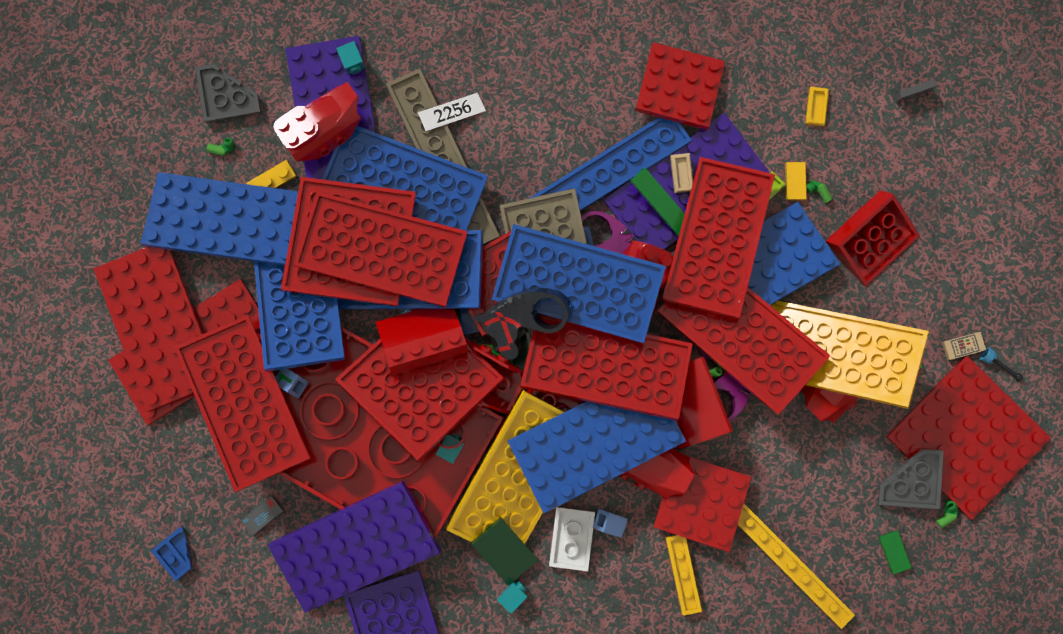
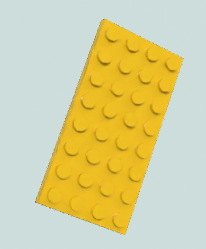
[771,301,929,409]
[446,390,564,544]

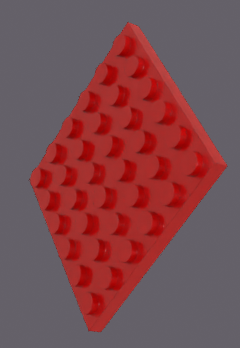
[281,177,416,307]
[335,309,504,462]
[886,356,1051,520]

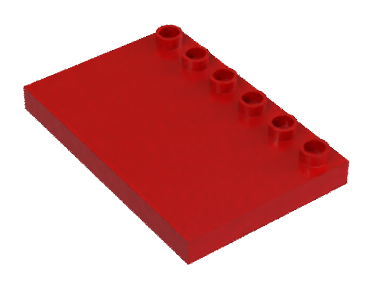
[273,327,503,539]

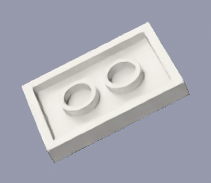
[549,507,595,571]

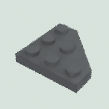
[195,64,262,123]
[878,448,944,509]

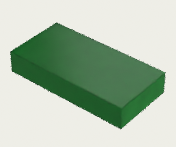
[878,530,912,574]

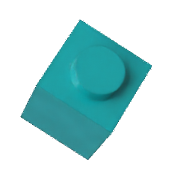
[336,41,365,74]
[436,433,464,464]
[497,581,528,614]

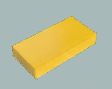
[805,86,829,127]
[785,162,806,201]

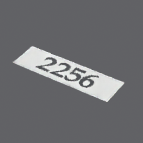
[418,93,486,131]

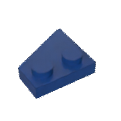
[151,526,193,581]

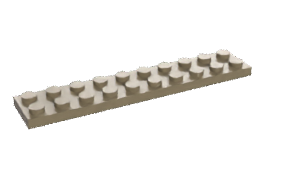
[386,68,500,245]

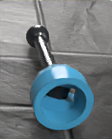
[979,347,1023,381]

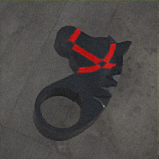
[473,288,572,360]

